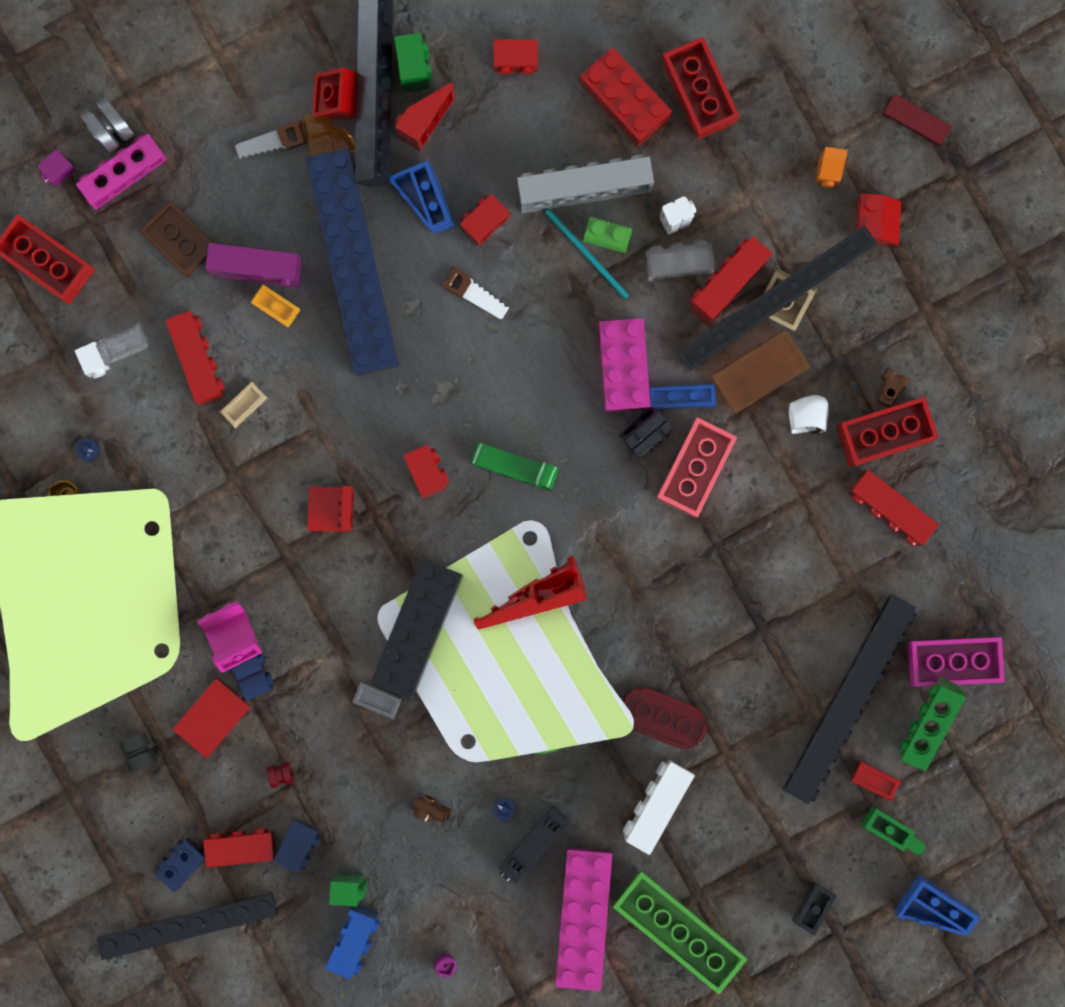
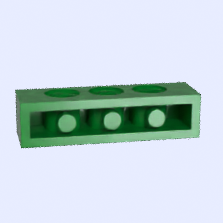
[899,677,966,772]

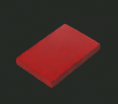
[172,678,251,759]

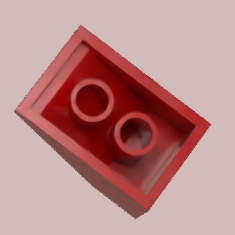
[395,83,455,152]

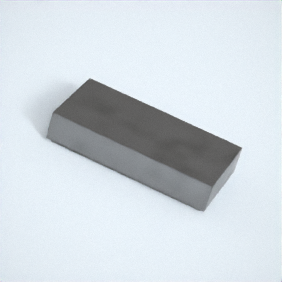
[352,682,402,719]

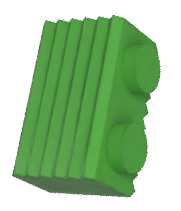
[583,217,632,254]

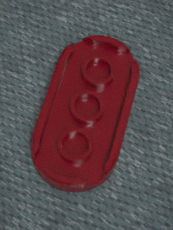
[622,687,707,749]

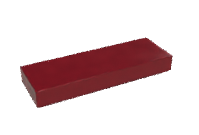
[883,94,952,147]

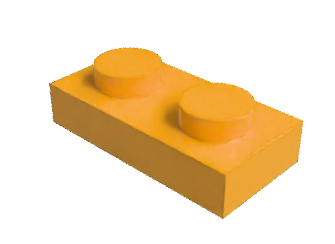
[251,285,300,328]

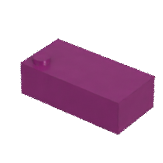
[205,243,303,288]

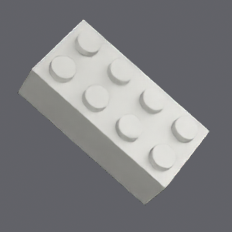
[623,759,695,855]

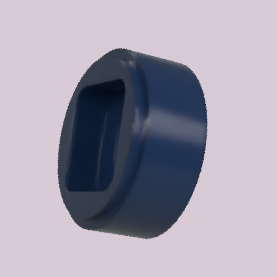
[76,438,99,461]
[493,798,515,821]

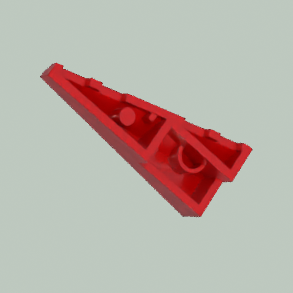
[474,556,587,630]

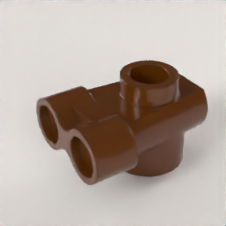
[877,369,910,408]
[413,795,452,823]

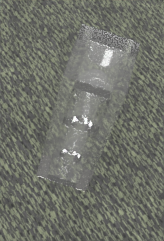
[644,240,715,281]

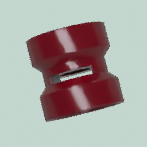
[267,762,294,788]

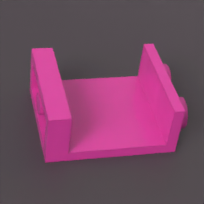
[197,601,262,673]

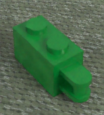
[861,806,925,854]

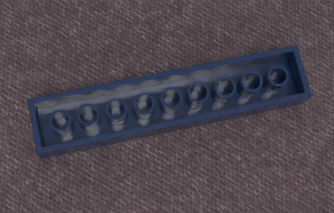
[305,148,399,376]

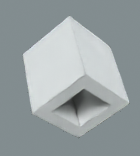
[75,342,110,378]

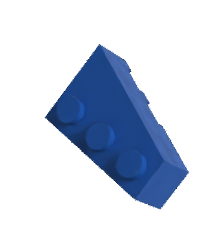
[389,161,456,234]
[895,873,980,936]

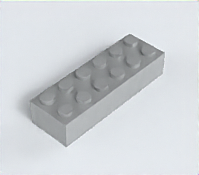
[517,155,654,213]

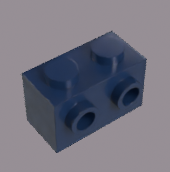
[273,818,321,873]
[154,838,205,893]

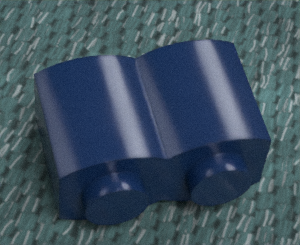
[232,653,275,701]

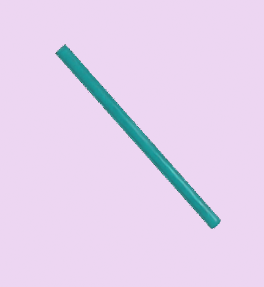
[545,208,630,299]

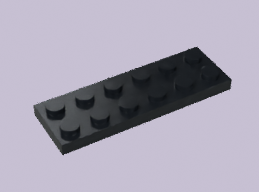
[370,559,463,700]

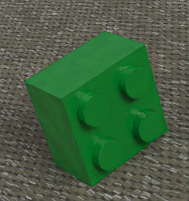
[394,33,433,92]

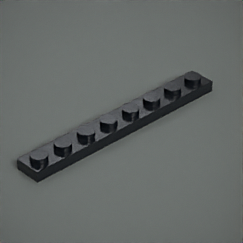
[96,893,278,960]

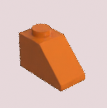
[815,147,847,188]

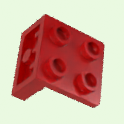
[308,486,354,532]

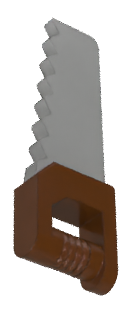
[235,120,307,159]

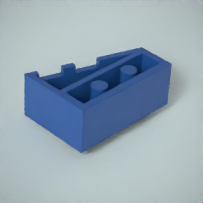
[326,904,380,980]

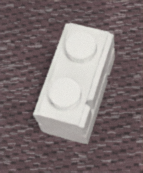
[659,196,696,235]

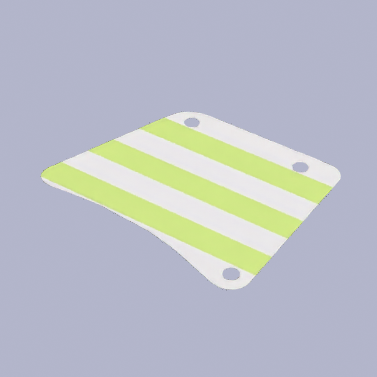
[378,520,634,762]

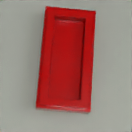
[850,761,901,801]

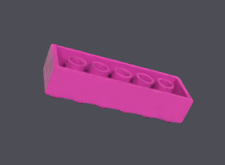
[555,847,612,991]

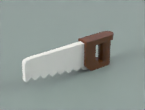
[440,267,509,319]

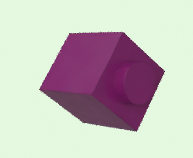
[37,149,76,187]

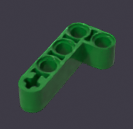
[470,442,559,491]

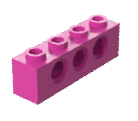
[76,134,167,210]

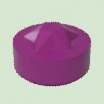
[434,953,457,978]

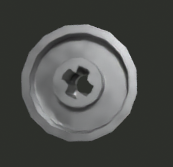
[79,95,135,153]

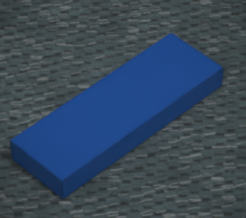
[649,384,716,410]

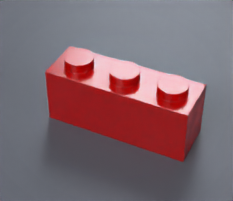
[203,828,276,868]

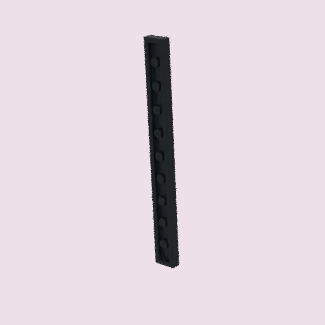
[678,225,878,371]

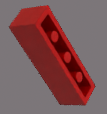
[165,311,225,405]
[849,470,939,547]

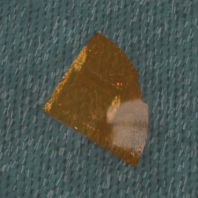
[303,114,355,157]

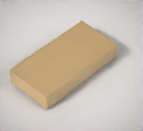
[220,381,267,428]

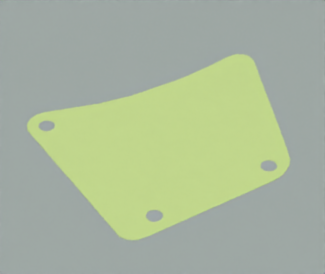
[0,489,180,741]

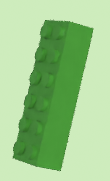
[612,869,747,994]

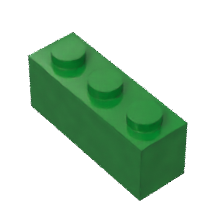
[329,873,368,906]

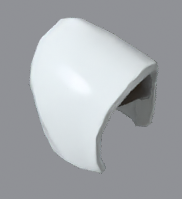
[789,395,829,434]

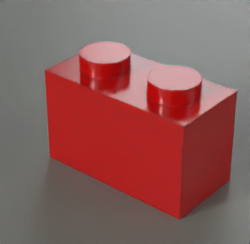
[494,40,538,75]
[460,194,510,247]

